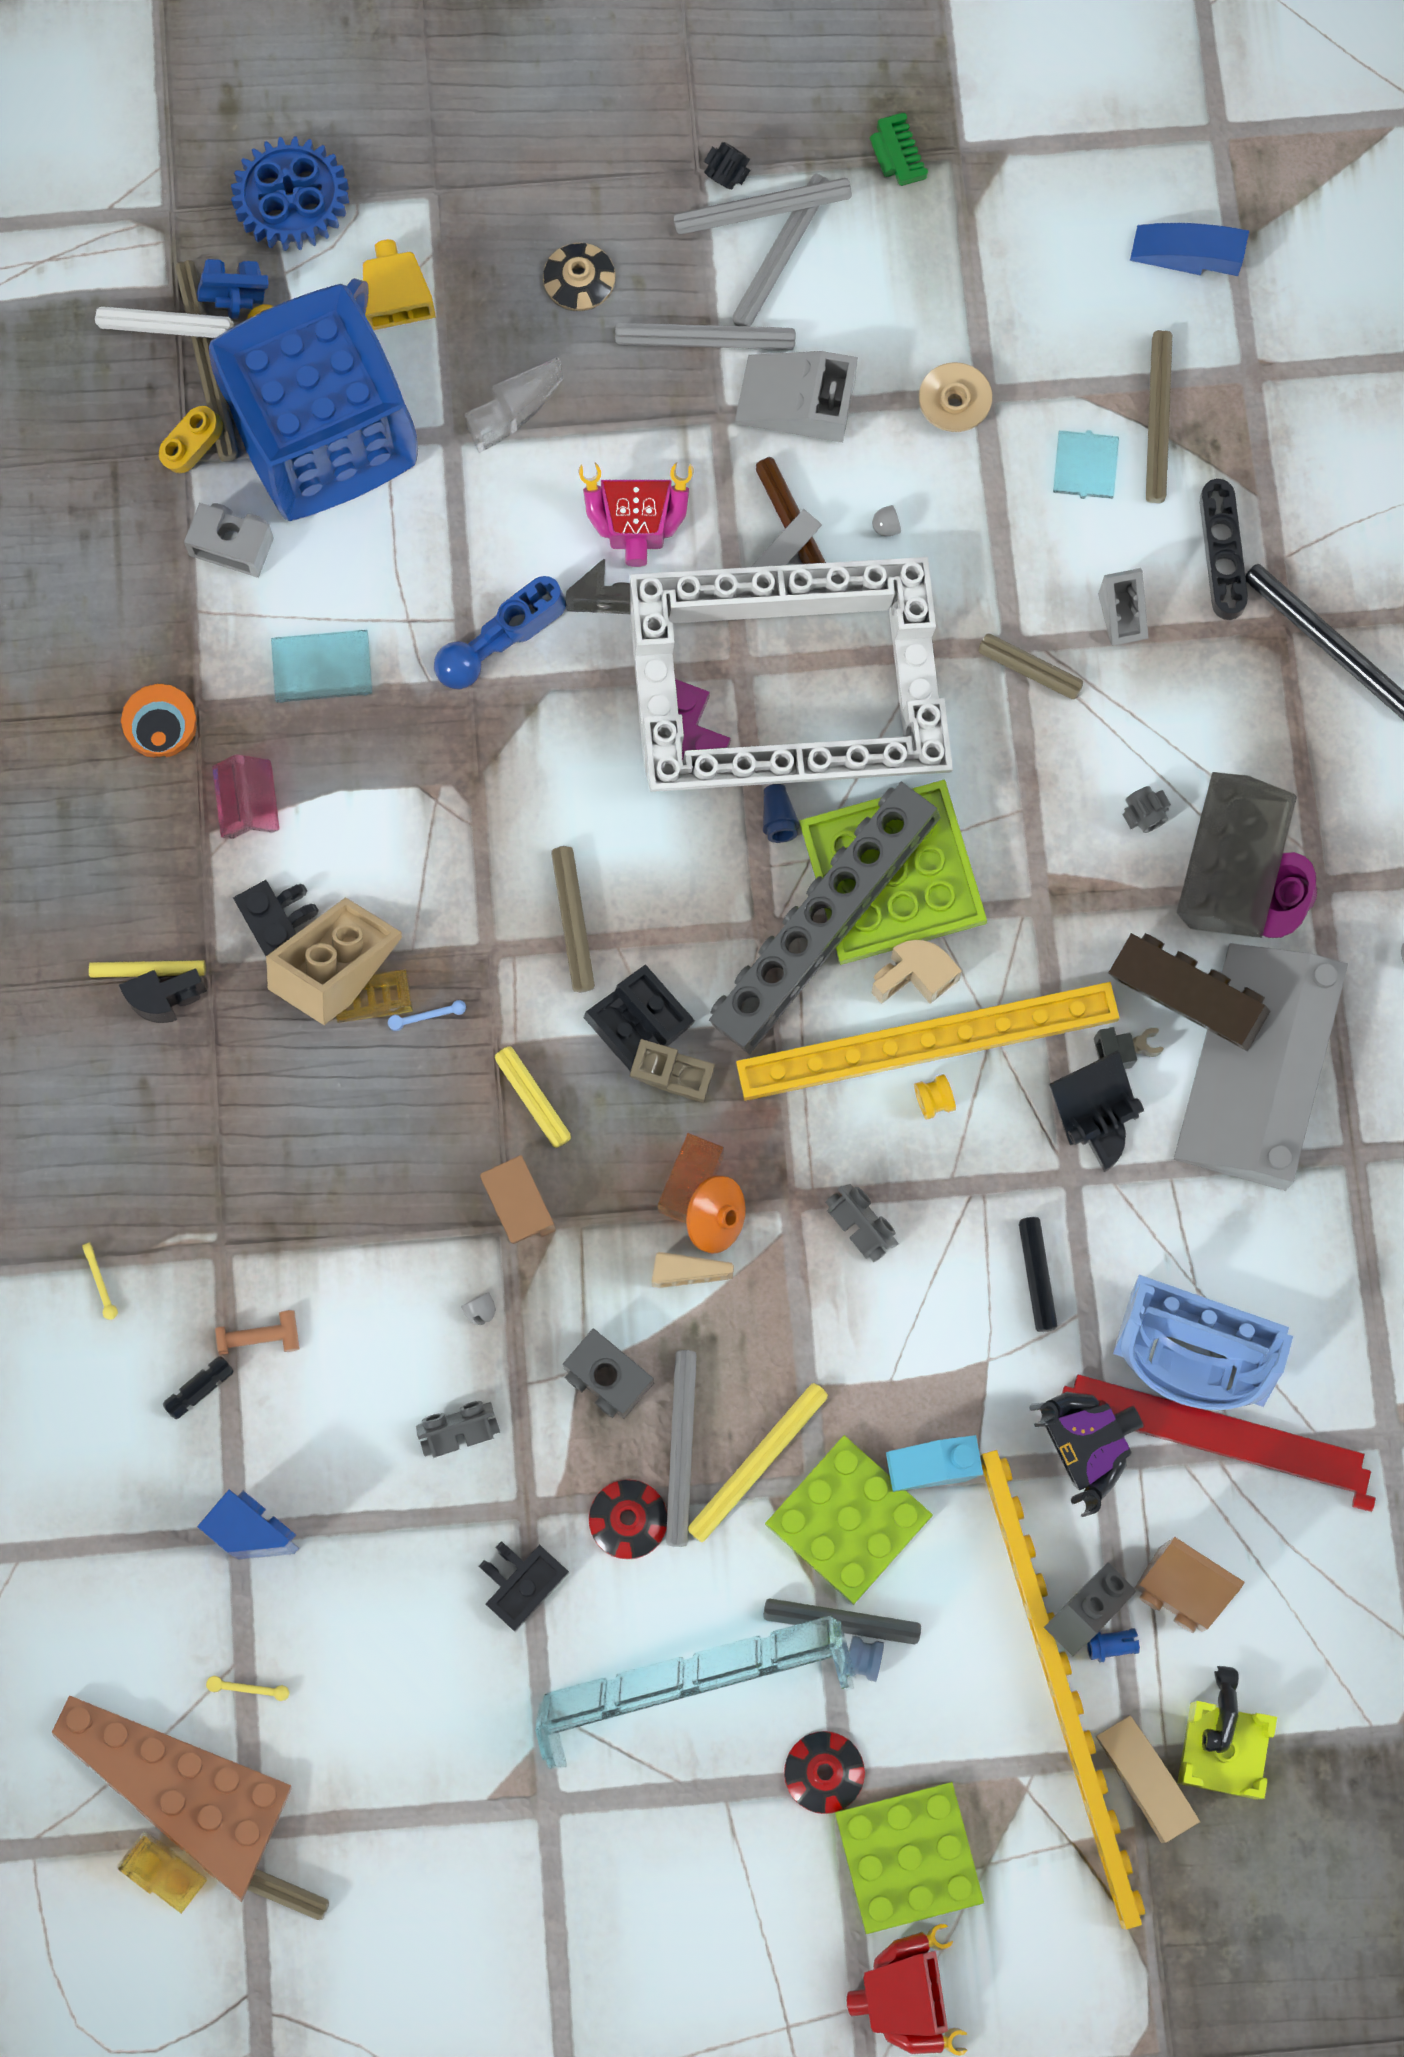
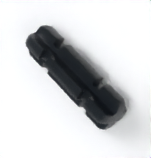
[163,1356,233,1419]

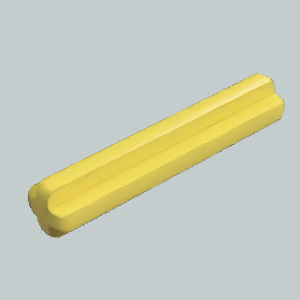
[495,1046,571,1148]

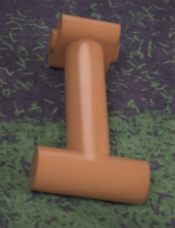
[215,1310,300,1356]

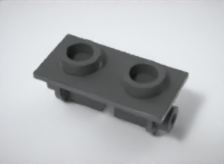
[825,1184,899,1262]
[416,1401,500,1458]

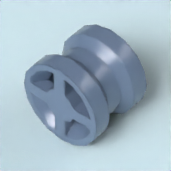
[845,1636,884,1682]

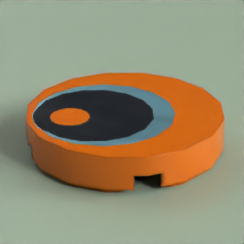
[121,684,197,758]

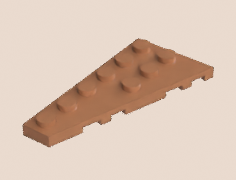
[52,1695,292,1902]

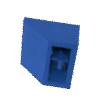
[197,1489,299,1560]

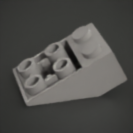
[735,351,858,443]

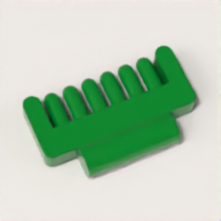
[869,113,928,186]

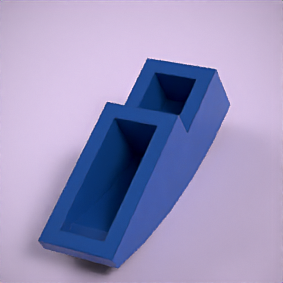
[1130,223,1249,276]

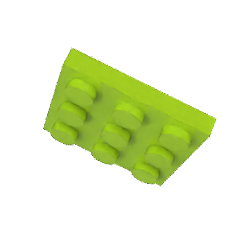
[765,1435,933,1605]
[835,1782,984,1934]

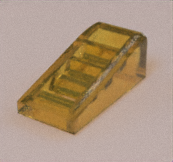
[336,969,413,1023]

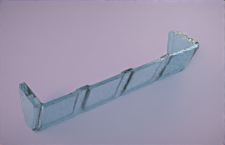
[535,1616,856,1769]

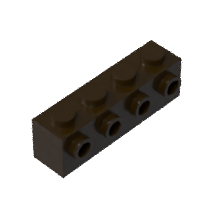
[1108,933,1271,1052]

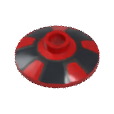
[589,1479,667,1559]
[784,1731,865,1814]

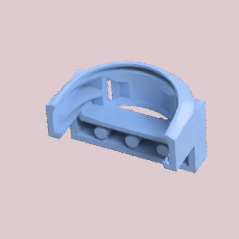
[1113,1275,1293,1410]

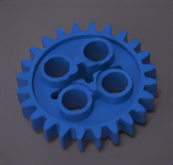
[231,136,349,251]

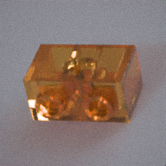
[658,1133,724,1223]

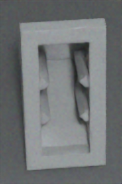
[1098,568,1148,646]

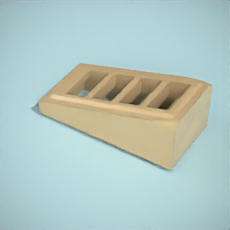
[652,1252,734,1288]

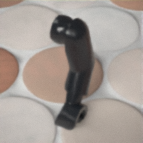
[1202,1666,1239,1753]

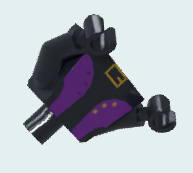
[1029,1392,1144,1517]

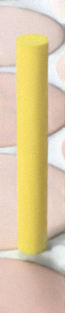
[89,960,206,978]

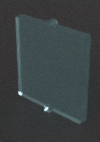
[1053,430,1119,499]

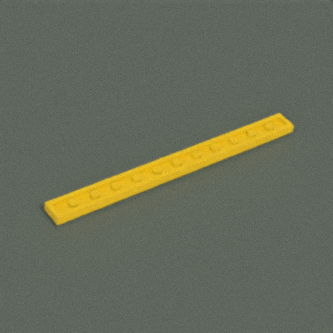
[980,1450,1145,1930]

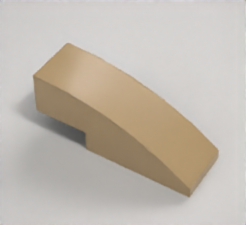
[1096,1715,1200,1843]

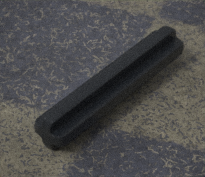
[1019,1217,1057,1332]

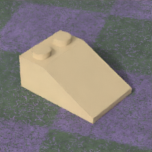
[266,897,402,1025]

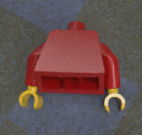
[846,1924,967,2056]

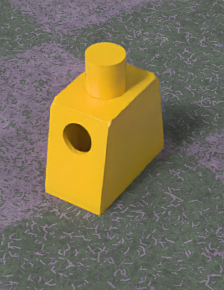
[363,239,436,330]

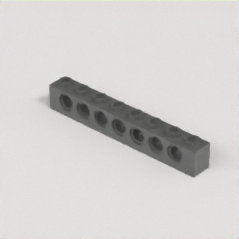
[709,781,941,1055]

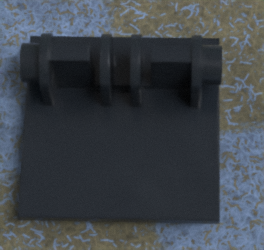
[1049,1050,1144,1146]

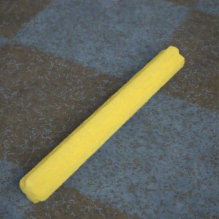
[688,1383,828,1542]

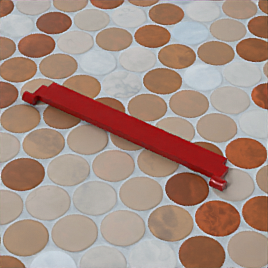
[1062,1374,1376,1512]

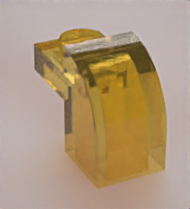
[117,1831,207,1914]

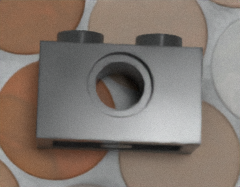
[563,1328,654,1419]
[1044,1562,1136,1657]

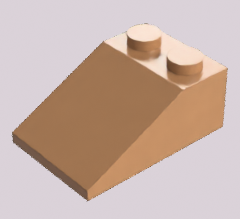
[1134,1537,1245,1633]

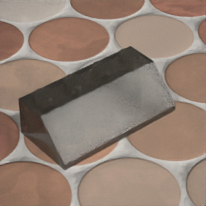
[1176,772,1297,938]

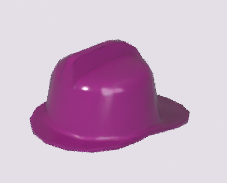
[1249,852,1317,938]

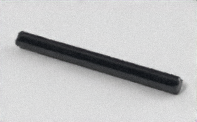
[1245,564,1404,721]

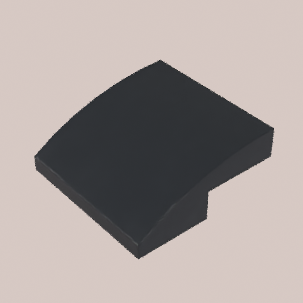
[583,964,695,1072]

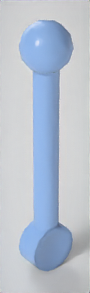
[388,1000,466,1031]

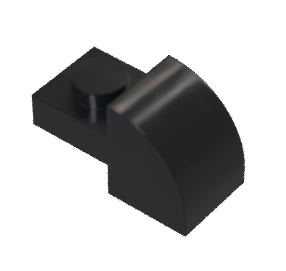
[119,968,207,1023]

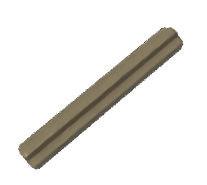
[551,846,595,993]

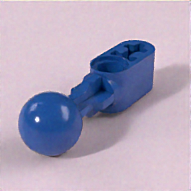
[434,576,567,689]

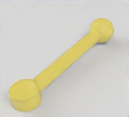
[82,1242,118,1320]
[206,1676,289,1701]

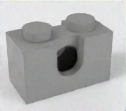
[184,502,274,578]

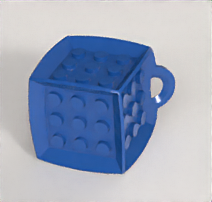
[209,278,418,521]

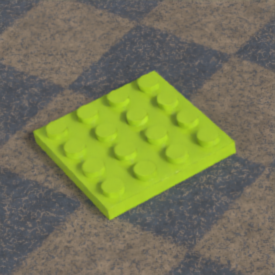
[799,779,987,965]

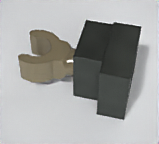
[1093,1027,1164,1069]

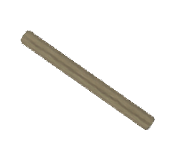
[175,260,239,462]

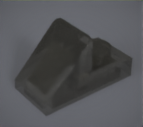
[566,559,631,614]

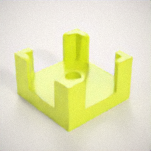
[1177,1701,1277,1800]

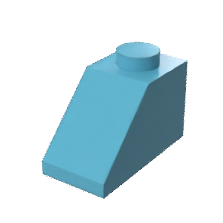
[886,1435,983,1492]

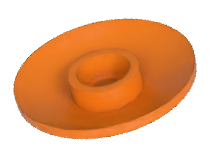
[686,1176,746,1254]

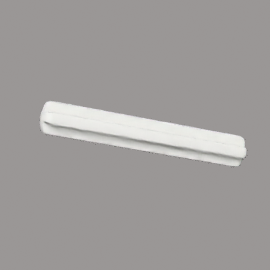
[95,307,234,338]

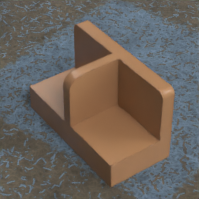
[480,1155,556,1244]

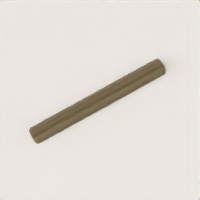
[1146,330,1173,504]

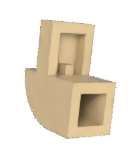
[872,940,962,1004]

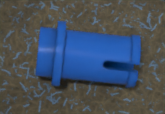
[1086,1628,1140,1663]

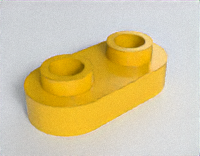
[159,406,223,473]

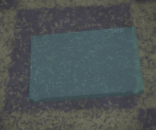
[271,629,373,703]

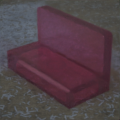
[212,754,279,839]

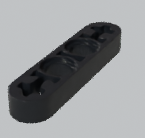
[1199,478,1248,620]

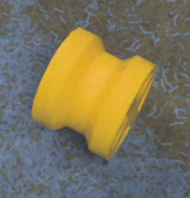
[914,1074,956,1120]

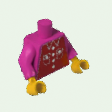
[578,462,694,567]

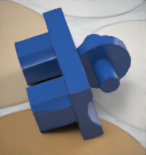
[197,259,268,319]

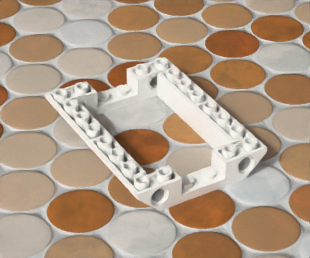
[630,557,953,792]

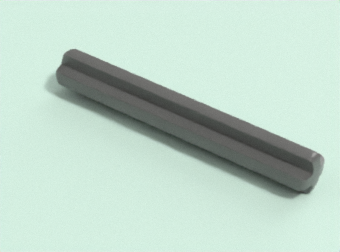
[763,1598,921,1645]

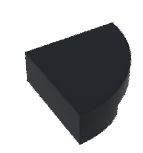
[1088,1120,1126,1172]

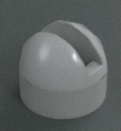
[872,505,901,537]
[461,1292,496,1325]

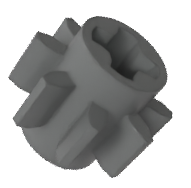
[1122,786,1171,833]

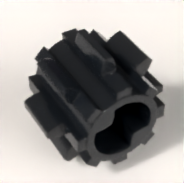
[703,141,750,190]

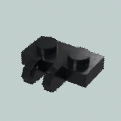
[233,880,319,957]
[478,1541,569,1632]

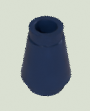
[763,784,800,843]

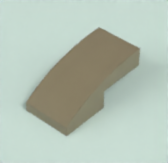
[630,1039,715,1103]

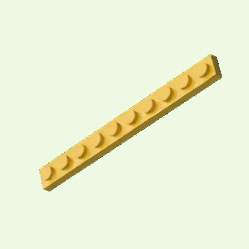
[736,982,1120,1101]

